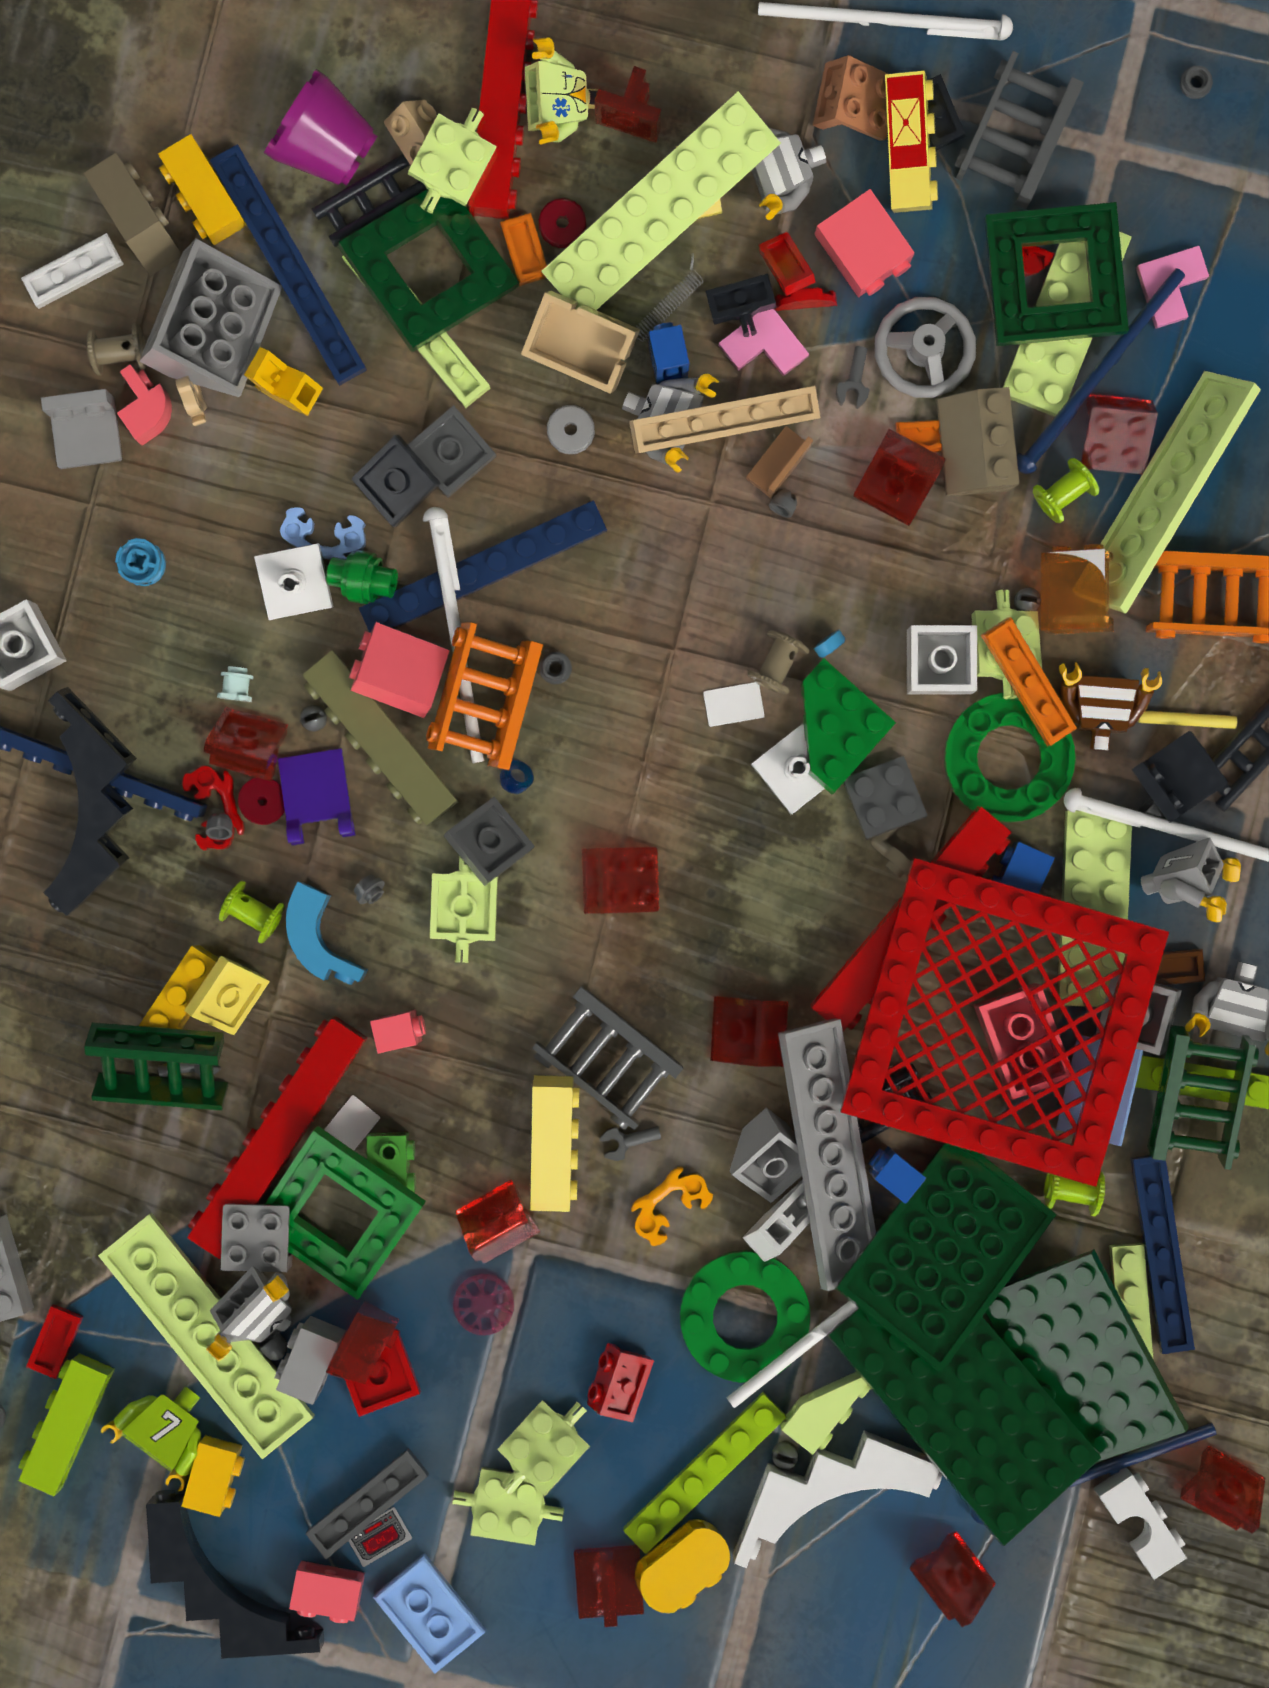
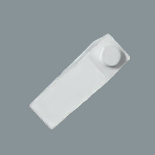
[742,1179,810,1262]

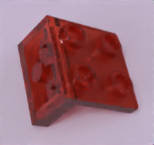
[1081,394,1158,475]
[582,847,659,914]

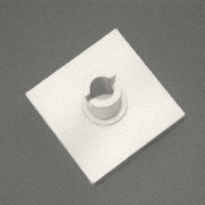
[254,543,334,620]
[751,724,825,815]

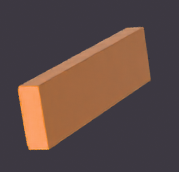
[981,617,1077,746]

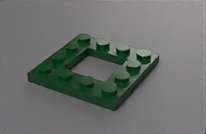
[338,189,519,352]
[984,202,1129,346]

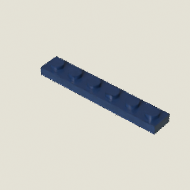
[1130,1155,1195,1354]

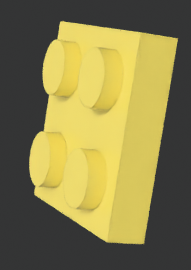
[184,956,270,1035]

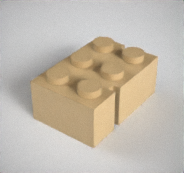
[521,291,640,394]

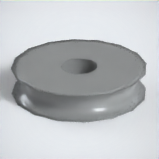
[547,405,595,454]

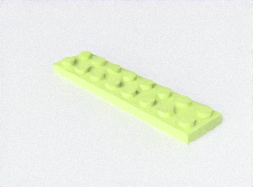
[541,92,781,310]
[1072,371,1261,613]
[98,1213,315,1459]

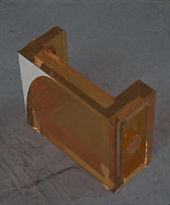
[1041,544,1114,635]

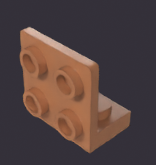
[813,55,888,141]

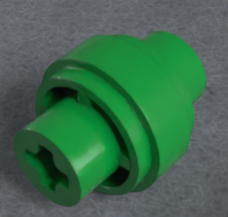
[327,550,398,604]

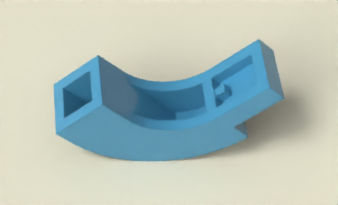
[286,882,368,985]

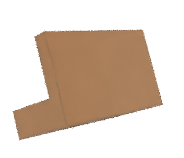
[746,426,813,498]

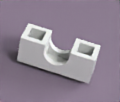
[1093,1468,1187,1580]

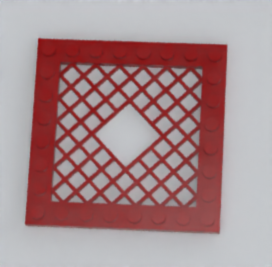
[840,858,1169,1187]

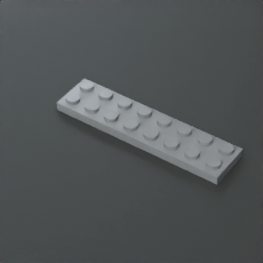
[778,1019,876,1291]

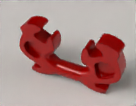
[182,766,245,851]

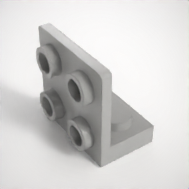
[41,389,122,469]
[221,1204,293,1272]

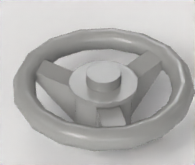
[875,297,976,398]

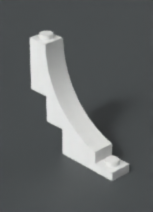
[733,1430,942,1568]

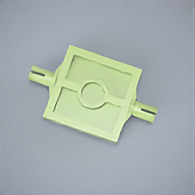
[408,108,497,213]
[971,590,1042,699]
[430,856,498,963]
[497,1400,590,1496]
[452,1467,564,1546]

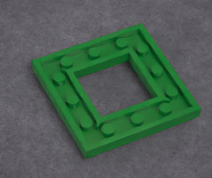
[265,1126,426,1300]

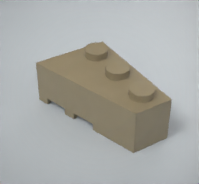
[83,153,182,276]

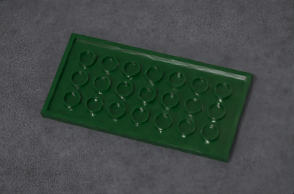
[827,1308,1102,1546]

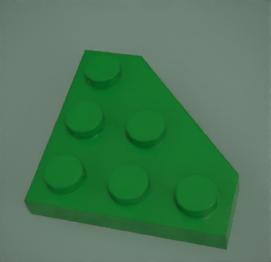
[801,658,896,795]

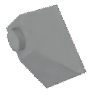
[730,1108,802,1203]

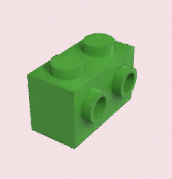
[366,1132,416,1193]

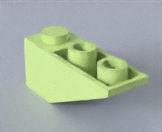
[780,1372,871,1455]

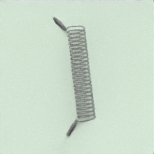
[636,253,703,342]

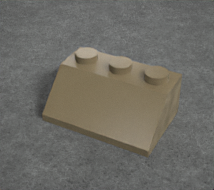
[936,387,1019,496]

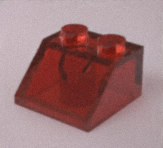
[853,429,946,526]
[710,996,789,1067]
[326,1301,400,1384]

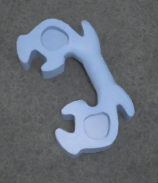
[280,507,366,560]

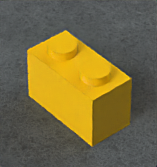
[181,1435,245,1517]

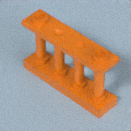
[1146,551,1269,644]
[426,622,543,770]

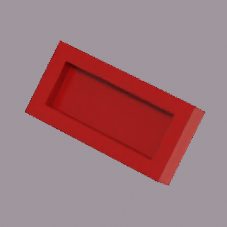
[758,232,816,296]
[26,1304,84,1379]

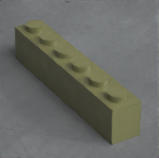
[302,650,459,827]

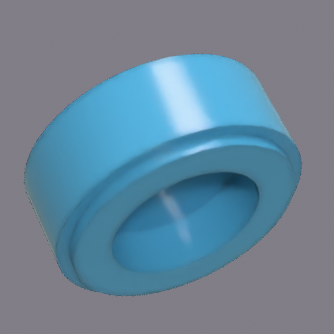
[813,629,846,658]

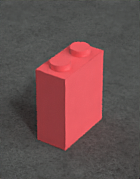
[814,189,915,298]
[349,622,450,718]

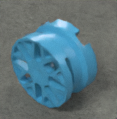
[115,538,166,586]

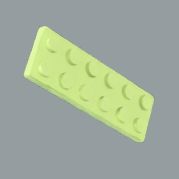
[1003,232,1132,417]
[1057,811,1132,1007]

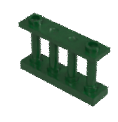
[84,1022,228,1111]
[1147,1025,1259,1170]

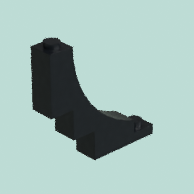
[43,687,137,916]
[146,1490,324,1659]

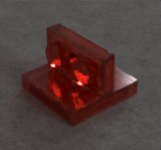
[594,66,661,143]
[204,707,288,782]
[455,1179,540,1264]
[1180,1446,1266,1534]
[909,1531,996,1627]
[574,1545,644,1627]

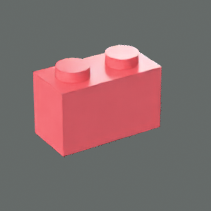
[370,1009,426,1054]
[289,1561,365,1623]

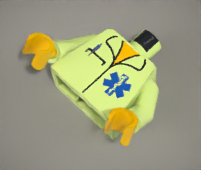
[525,37,602,145]

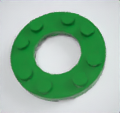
[944,693,1075,822]
[680,1250,810,1383]

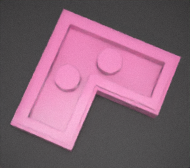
[1136,246,1209,329]
[718,309,809,376]

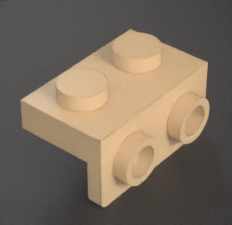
[384,100,437,166]

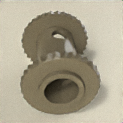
[87,323,147,376]
[748,630,809,694]

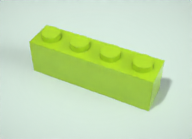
[18,1353,115,1496]

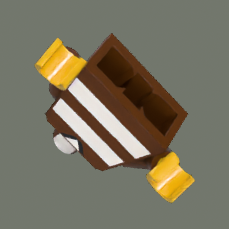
[1059,662,1162,751]

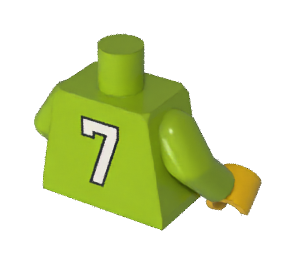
[101,1387,201,1491]

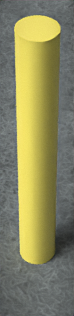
[1137,710,1237,729]

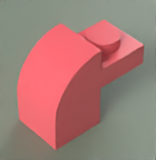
[117,364,172,446]

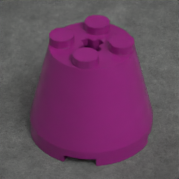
[264,69,378,186]

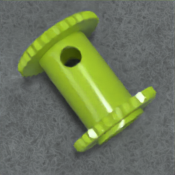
[1033,458,1099,523]
[219,881,285,943]
[1044,1171,1105,1216]

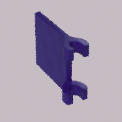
[278,748,356,846]

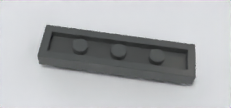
[306,1448,429,1559]

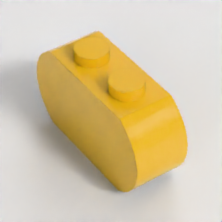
[635,1519,730,1613]

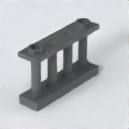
[954,51,1084,210]
[532,986,683,1130]

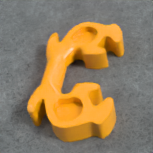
[631,1166,713,1246]

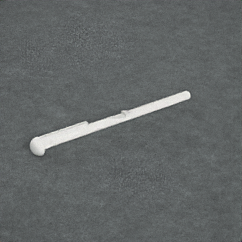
[758,2,1013,41]
[423,507,485,763]
[1064,788,1269,862]
[726,1300,859,1408]

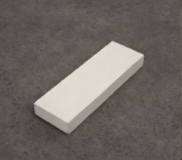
[21,233,124,309]

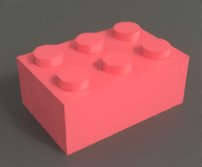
[974,983,1070,1100]

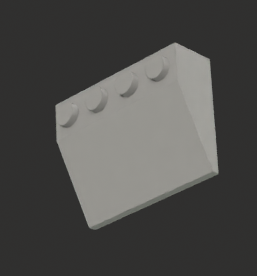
[139,238,282,397]

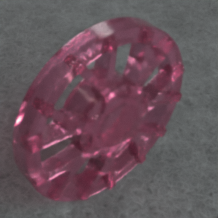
[453,1273,515,1336]

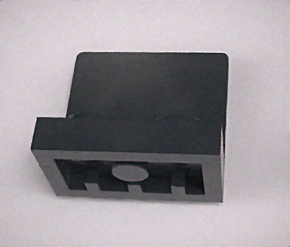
[1132,731,1228,823]

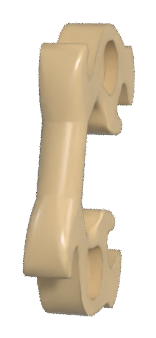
[175,376,207,426]

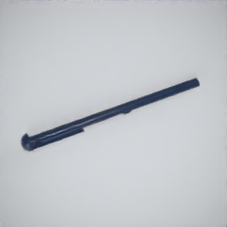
[1016,268,1185,474]
[971,1422,1217,1525]

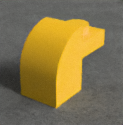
[244,347,323,416]

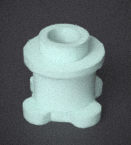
[217,666,253,702]

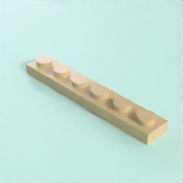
[629,386,821,454]

